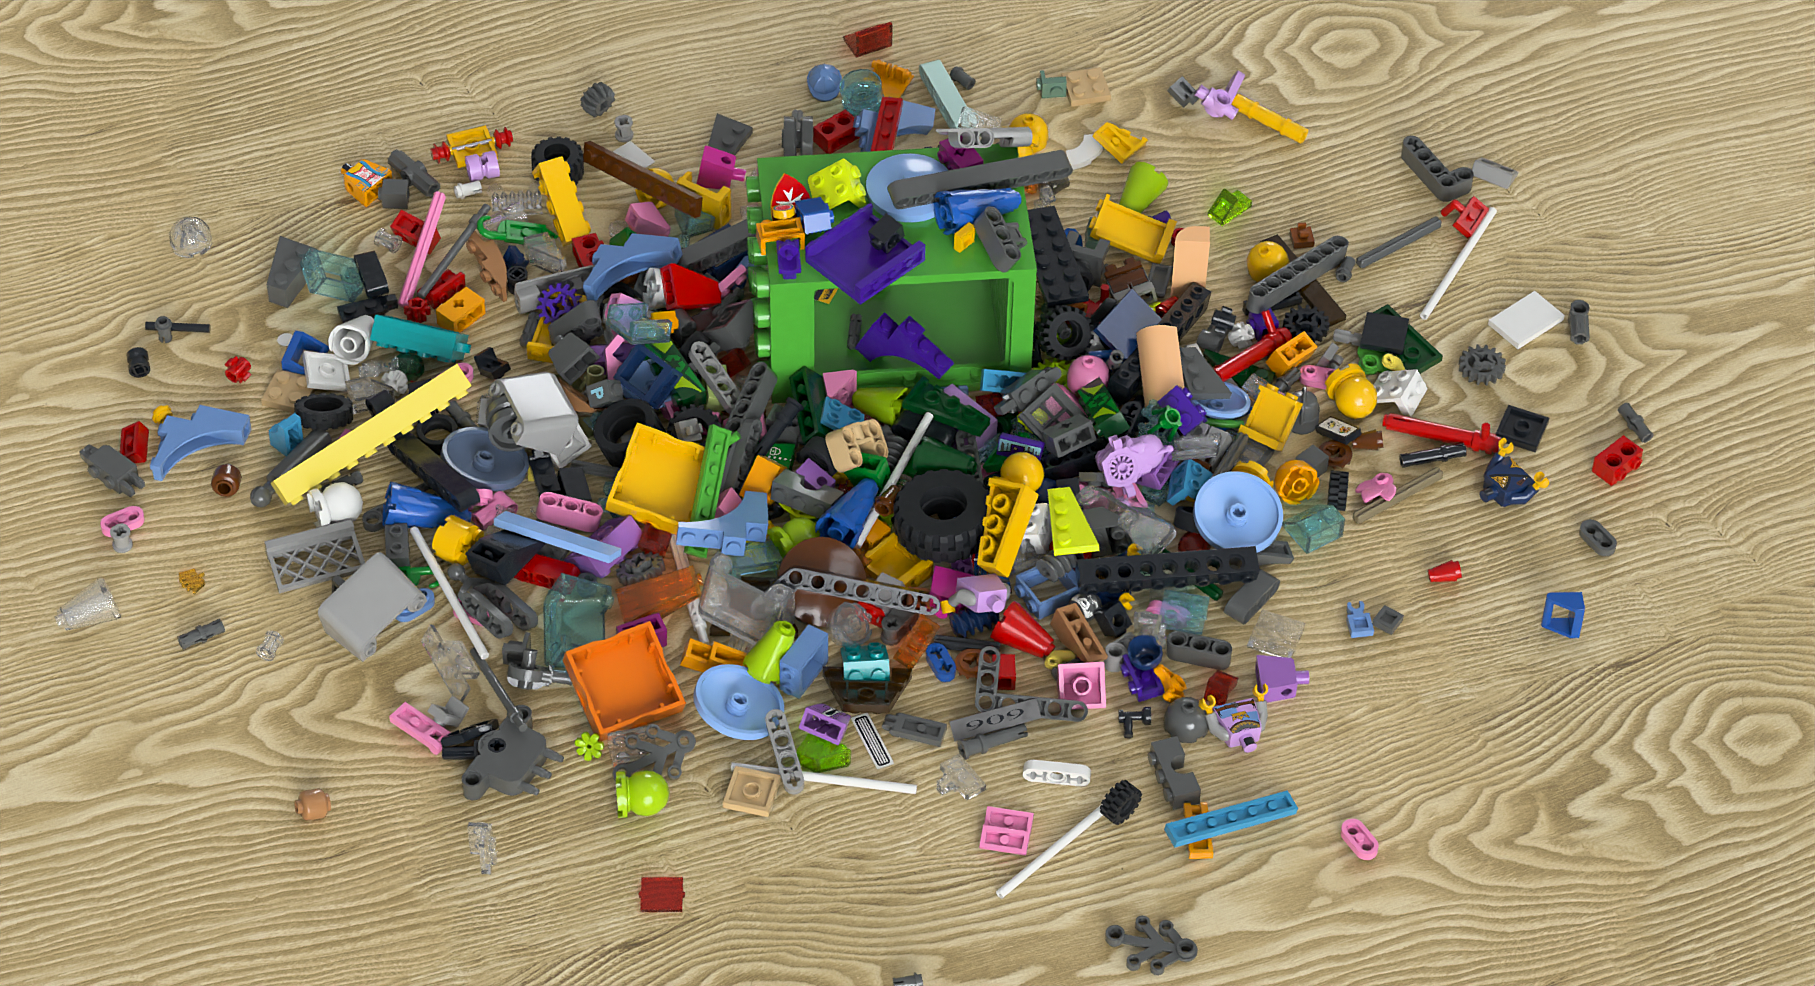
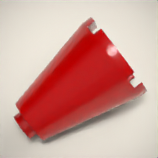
[990,601,1056,658]

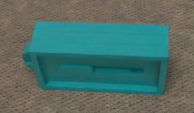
[370,315,471,363]

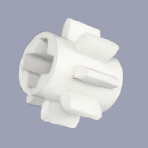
[1228,321,1255,349]
[381,370,408,397]

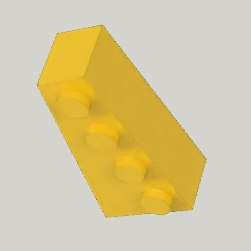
[532,156,591,246]
[977,478,1038,578]

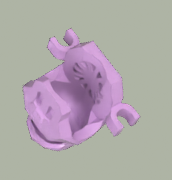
[1095,434,1173,498]

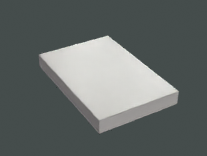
[1488,291,1565,349]

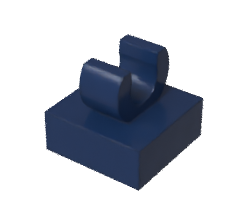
[503,245,529,270]

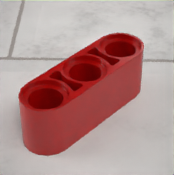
[514,554,580,593]

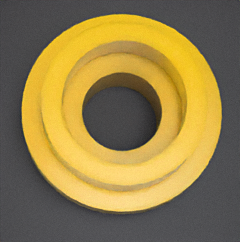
[152,405,173,425]

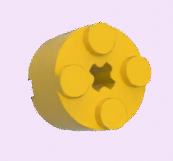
[432,515,484,566]

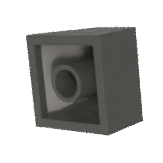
[702,299,754,352]

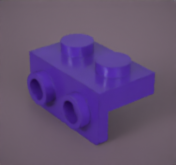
[1157,385,1208,436]
[1120,654,1164,702]

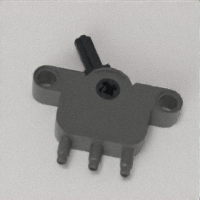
[442,705,564,801]

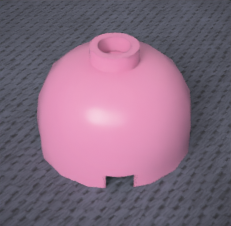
[1067,355,1110,394]

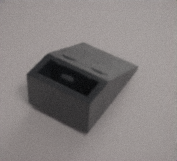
[465,529,546,586]

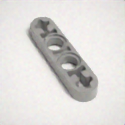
[689,341,740,414]
[765,709,804,795]

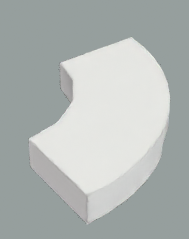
[1066,134,1104,170]

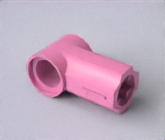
[471,491,518,530]

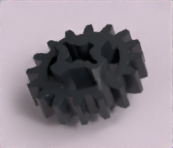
[1283,305,1330,343]

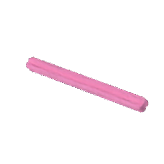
[398,191,446,307]

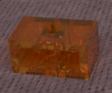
[893,614,940,669]

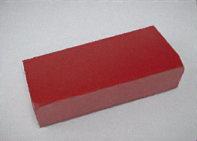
[120,421,149,463]

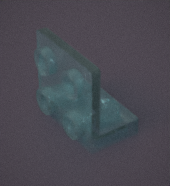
[1157,589,1210,635]

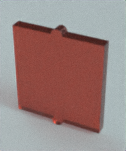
[639,877,685,912]

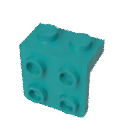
[840,642,890,681]

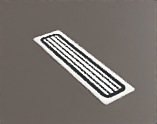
[851,713,894,769]

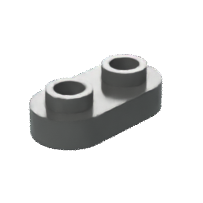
[1579,519,1617,556]

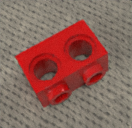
[813,109,860,154]
[390,209,441,255]
[572,233,604,268]
[1592,435,1643,486]

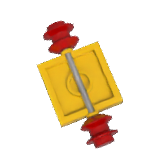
[430,125,513,168]

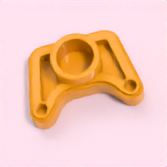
[1153,664,1187,703]

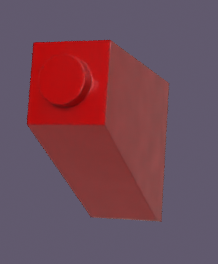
[660,263,722,310]

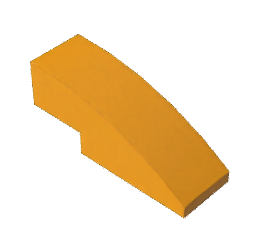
[680,638,748,672]

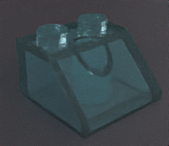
[1282,504,1345,554]

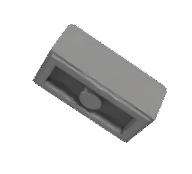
[1472,157,1518,189]

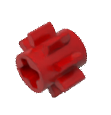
[404,297,431,323]
[224,356,251,383]

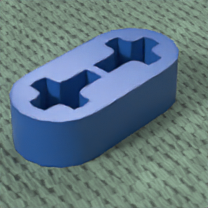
[926,643,956,682]

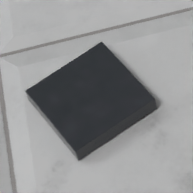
[1360,312,1409,355]
[1496,405,1550,453]

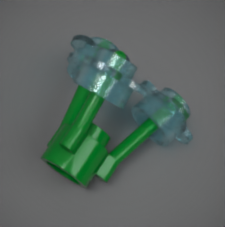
[1138,399,1182,448]

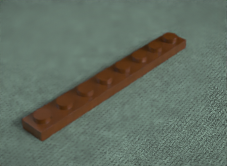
[583,141,703,218]

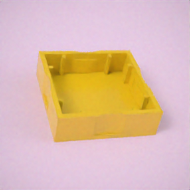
[605,423,705,535]

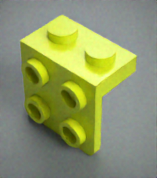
[808,158,866,210]

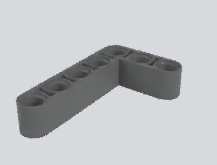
[975,646,1088,722]

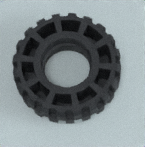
[893,469,989,563]

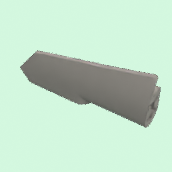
[936,127,1033,148]
[514,265,595,314]

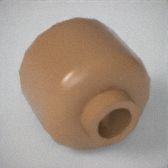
[294,788,331,821]

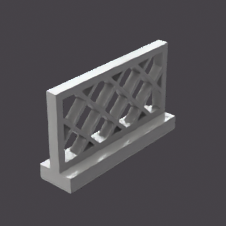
[264,519,365,593]

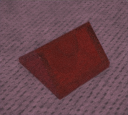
[843,22,893,58]

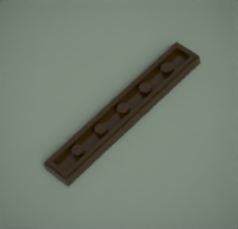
[1260,234,1346,327]

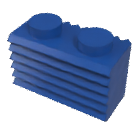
[795,197,834,235]

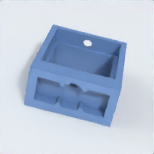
[1014,567,1079,620]
[780,624,828,699]

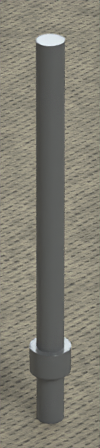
[417,204,491,299]
[470,647,528,732]

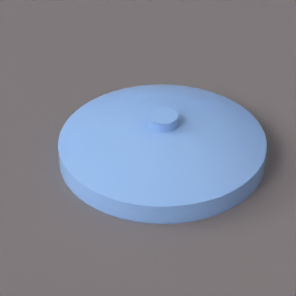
[866,154,949,222]
[1193,471,1283,553]
[693,664,784,740]

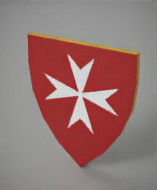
[770,173,811,221]

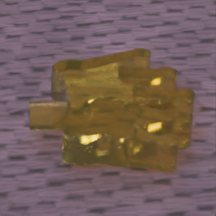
[179,568,205,595]

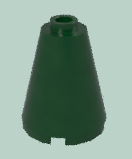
[913,436,977,477]

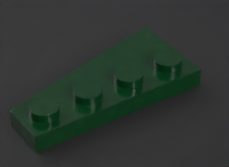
[1373,304,1443,374]
[902,376,990,437]

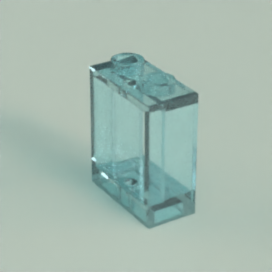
[300,248,364,302]

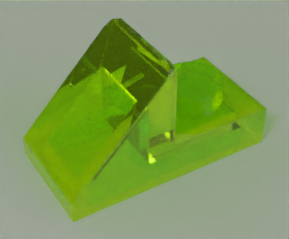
[1208,188,1252,226]

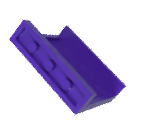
[805,203,926,305]

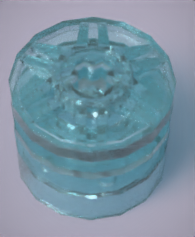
[839,69,884,117]

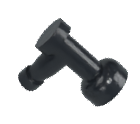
[1118,707,1151,739]

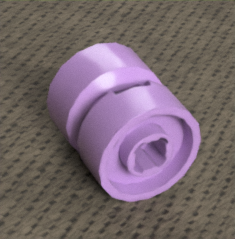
[465,151,500,182]

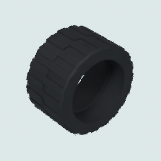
[593,398,666,468]

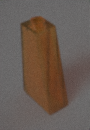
[615,565,704,624]

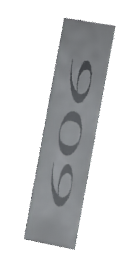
[949,698,1042,741]

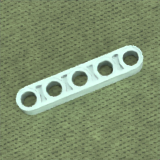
[919,59,975,129]

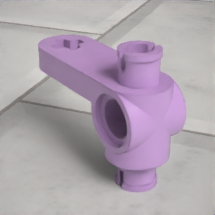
[1194,70,1245,120]

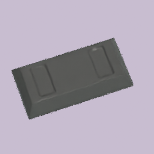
[1145,263,1173,299]

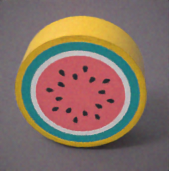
[772,204,795,219]

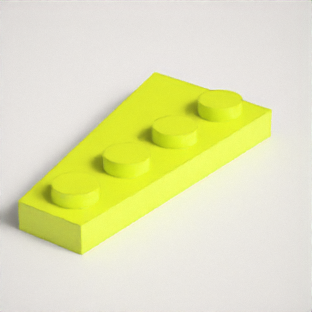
[1048,487,1100,556]

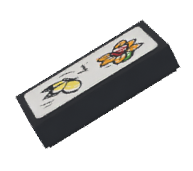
[1315,416,1362,445]

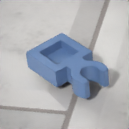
[1346,601,1374,638]

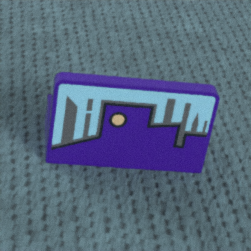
[997,432,1045,461]

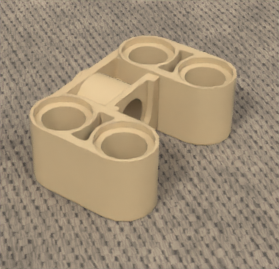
[826,419,889,473]

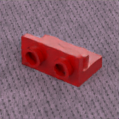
[417,269,466,309]

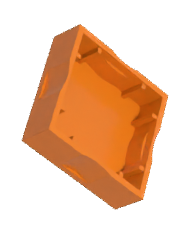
[562,621,686,741]

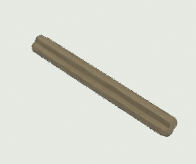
[1353,467,1443,524]

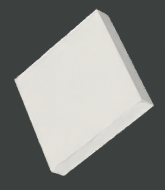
[302,351,351,392]

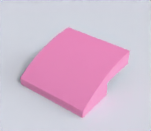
[979,806,1034,856]

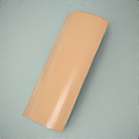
[1171,226,1210,299]
[1136,325,1184,411]

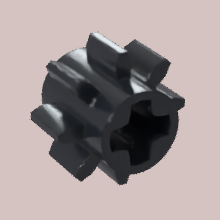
[1211,306,1236,334]

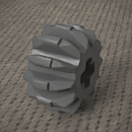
[580,82,615,117]

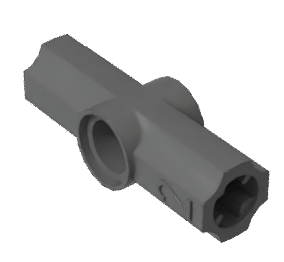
[388,149,440,198]

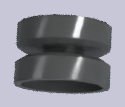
[782,116,813,156]
[486,395,526,452]

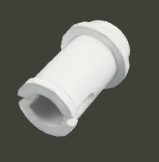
[454,180,482,199]

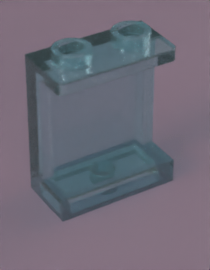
[606,303,672,345]
[719,539,784,588]

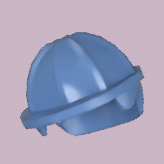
[807,63,842,102]

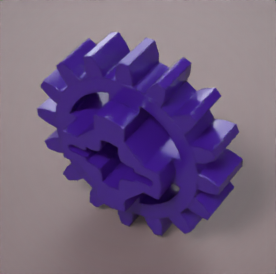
[537,283,582,324]

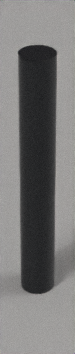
[145,321,211,333]

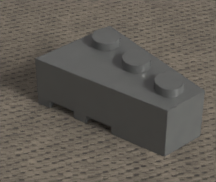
[267,236,319,308]

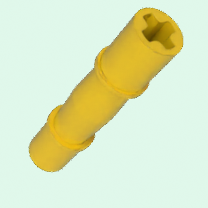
[1231,94,1308,144]

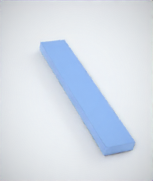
[494,511,621,563]

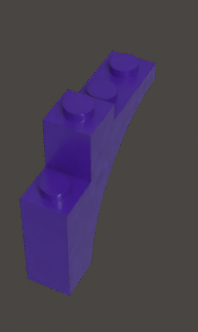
[855,312,954,379]

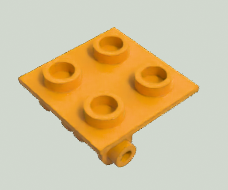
[860,59,914,98]

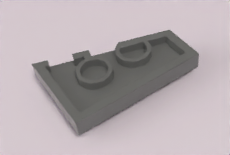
[708,113,753,155]
[1179,347,1232,400]

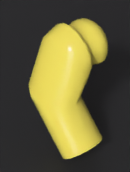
[1382,353,1405,371]
[1044,650,1075,670]

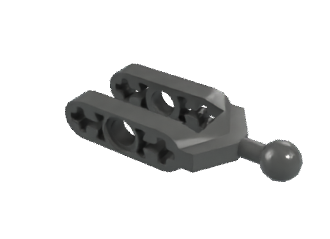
[448,563,538,639]

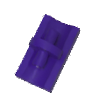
[776,239,801,279]

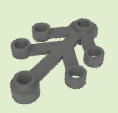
[612,724,696,782]
[1105,915,1198,975]

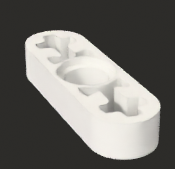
[1023,760,1091,786]

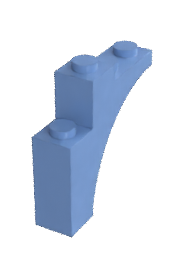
[853,100,935,152]
[583,233,683,301]
[150,405,251,481]
[676,491,768,556]

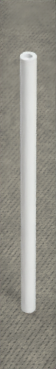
[1420,207,1497,320]
[855,412,933,549]
[410,527,489,659]
[731,762,917,794]
[996,804,1103,899]

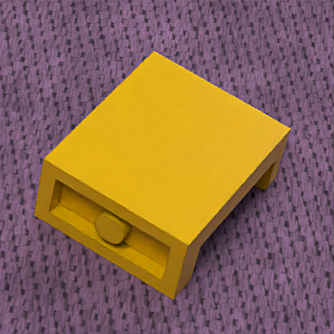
[676,171,732,230]
[1238,383,1303,452]
[863,532,934,587]

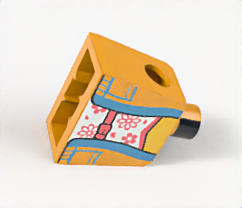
[341,159,392,207]

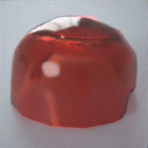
[1178,531,1211,552]

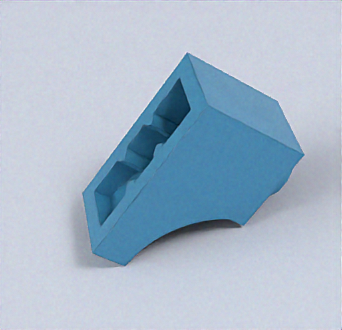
[980,369,1026,393]
[268,413,303,456]

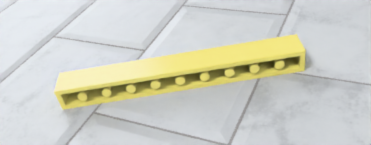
[270,364,472,506]

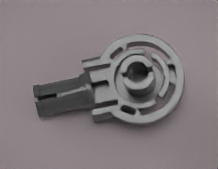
[507,648,572,690]

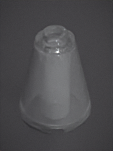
[54,577,121,631]

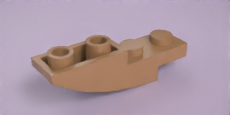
[466,231,508,302]

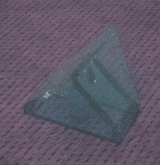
[674,209,715,239]

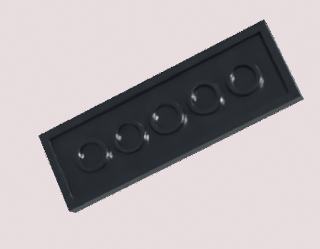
[1027,205,1089,308]

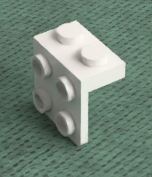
[1374,369,1427,417]

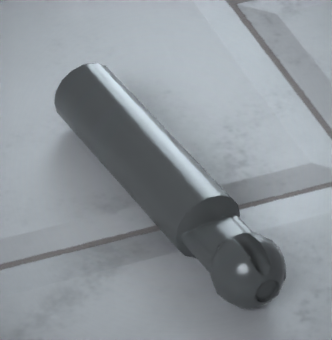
[250,429,332,508]

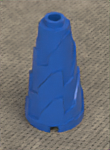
[934,188,1021,235]
[815,478,879,549]
[382,482,472,529]

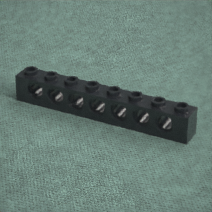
[1107,282,1211,406]
[1075,546,1260,595]

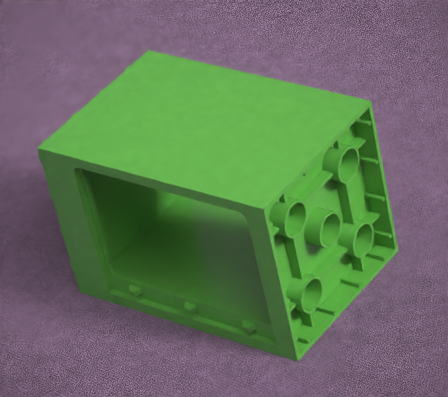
[746,144,1037,404]

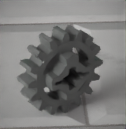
[1458,344,1506,386]
[616,551,666,588]

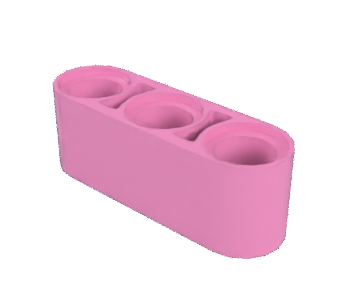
[536,492,603,532]

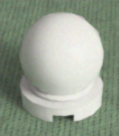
[307,482,363,528]

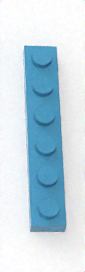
[1164,790,1298,848]

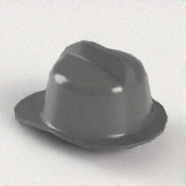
[1291,386,1320,435]

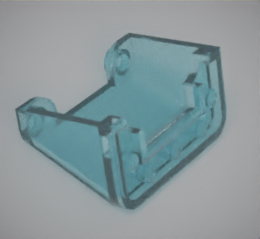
[543,573,614,668]

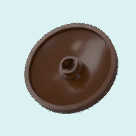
[777,537,866,628]

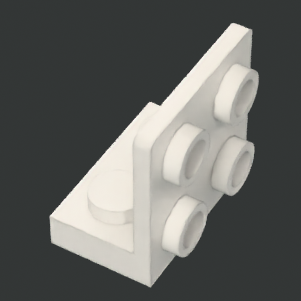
[1023,503,1052,554]

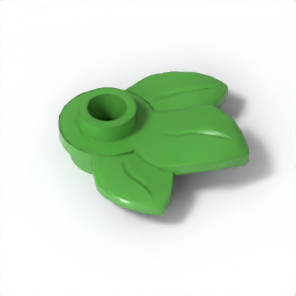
[1357,346,1391,375]

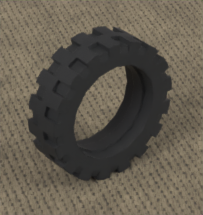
[294,393,353,430]

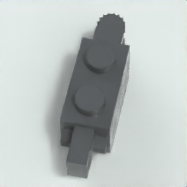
[994,367,1062,415]
[79,444,145,497]

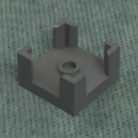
[1067,231,1110,287]

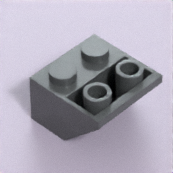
[1082,506,1133,559]

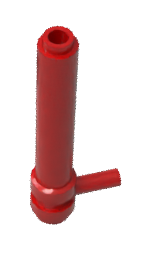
[1213,309,1292,382]
[1382,413,1501,455]

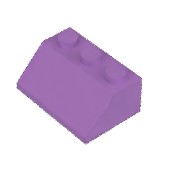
[564,515,645,579]

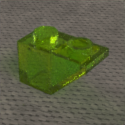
[797,733,851,773]

